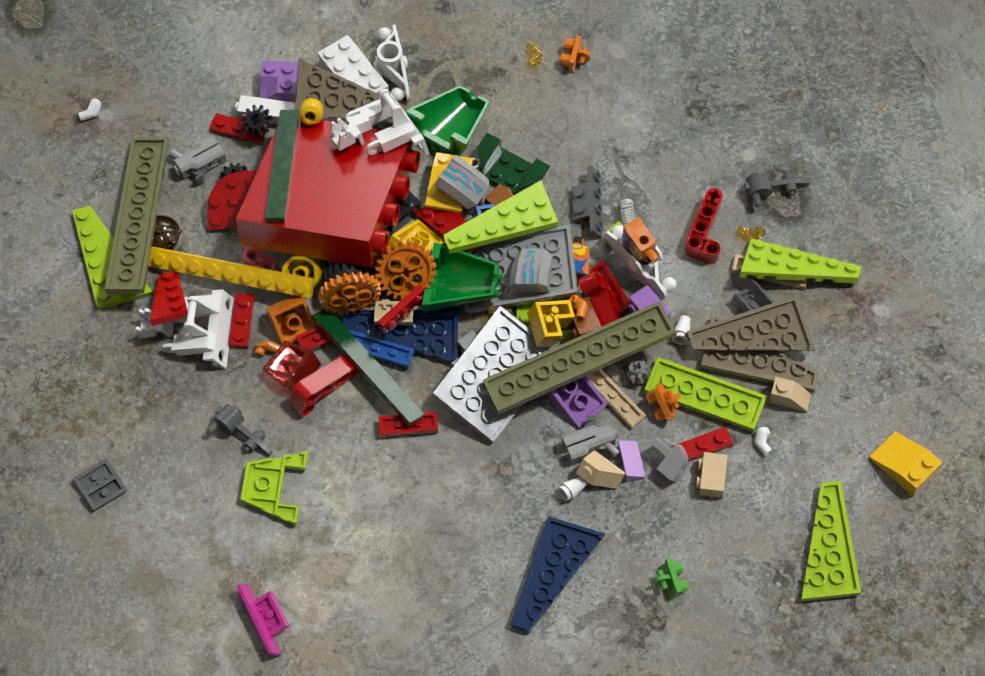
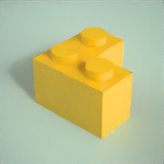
[527,300,575,347]

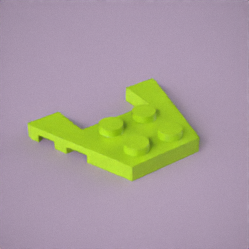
[241,451,308,525]

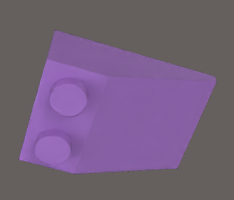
[546,376,608,428]

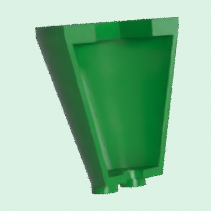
[406,85,490,156]
[422,242,503,312]

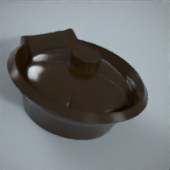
[152,215,182,249]

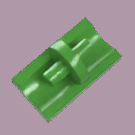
[654,558,689,600]

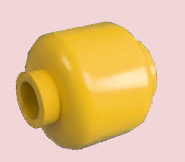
[299,98,324,126]

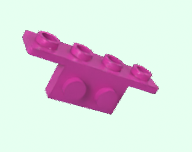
[237,584,289,656]

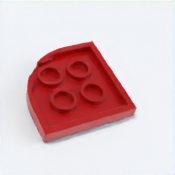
[207,170,257,230]

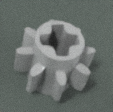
[626,361,651,384]

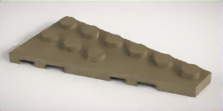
[294,58,406,123]
[686,296,816,351]
[701,314,819,392]

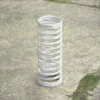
[618,199,636,225]

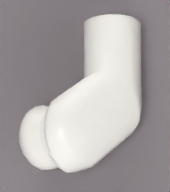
[754,427,772,456]

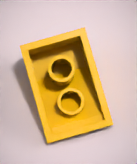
[425,152,473,213]
[386,219,445,271]
[869,431,943,497]

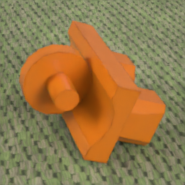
[560,35,591,73]
[646,382,681,422]

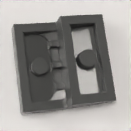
[73,458,127,511]

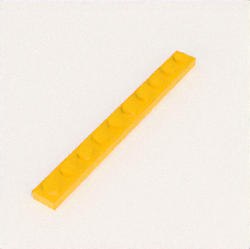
[149,247,315,298]

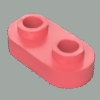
[243,247,277,271]

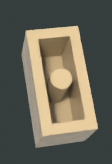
[696,452,728,498]

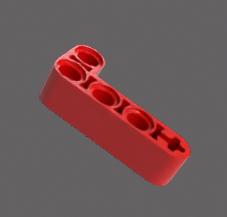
[685,188,723,264]
[578,272,622,327]
[289,355,359,417]

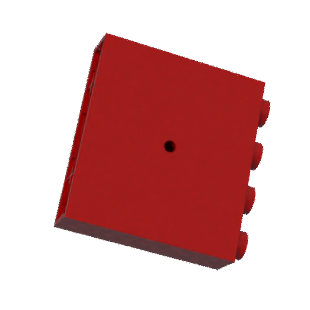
[236,118,420,268]

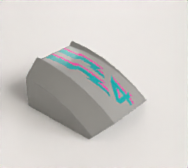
[435,155,489,209]
[509,248,553,293]

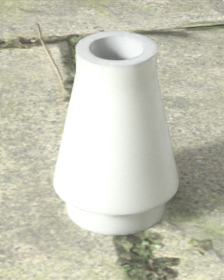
[672,315,691,345]
[558,476,588,501]

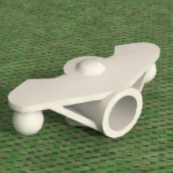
[373,24,411,102]
[604,225,677,299]

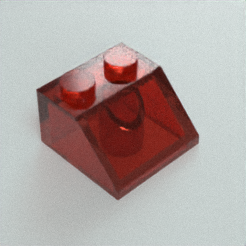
[262,341,322,390]

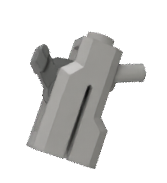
[169,135,226,184]
[561,415,620,465]

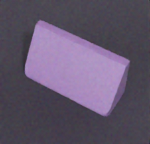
[618,440,645,481]

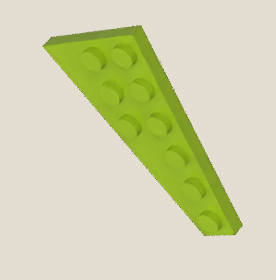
[444,181,558,254]
[72,206,153,310]
[740,238,861,283]
[801,481,861,602]

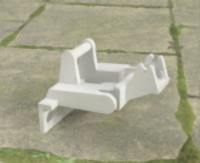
[330,89,429,156]
[135,289,235,369]

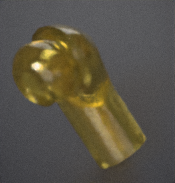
[526,41,543,66]
[736,225,766,241]

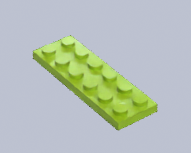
[644,357,767,432]

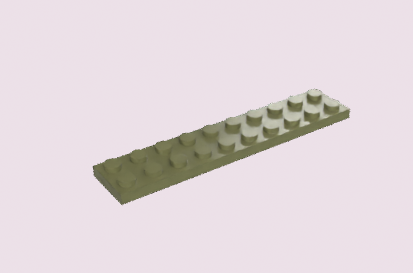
[105,137,169,294]
[483,301,677,414]

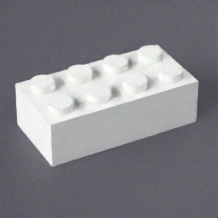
[318,35,389,94]

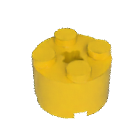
[282,255,325,287]

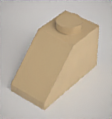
[769,377,811,413]
[576,450,625,489]

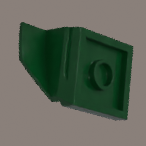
[478,133,551,195]

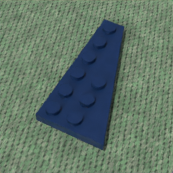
[343,310,458,363]
[511,516,605,633]

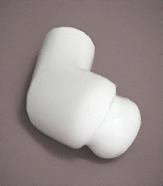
[78,98,101,121]

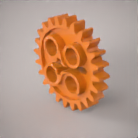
[374,239,437,300]
[318,271,381,315]

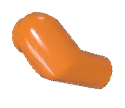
[569,295,588,322]
[254,340,284,357]

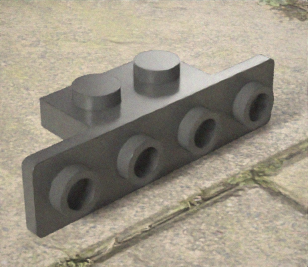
[572,165,604,238]
[732,268,775,312]

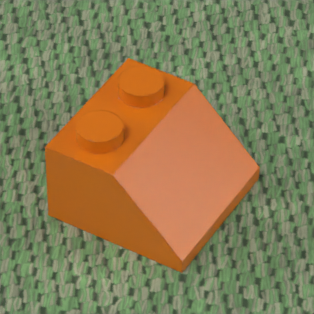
[265,295,316,347]

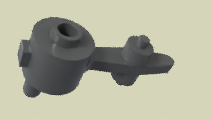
[744,172,810,207]
[207,404,273,456]

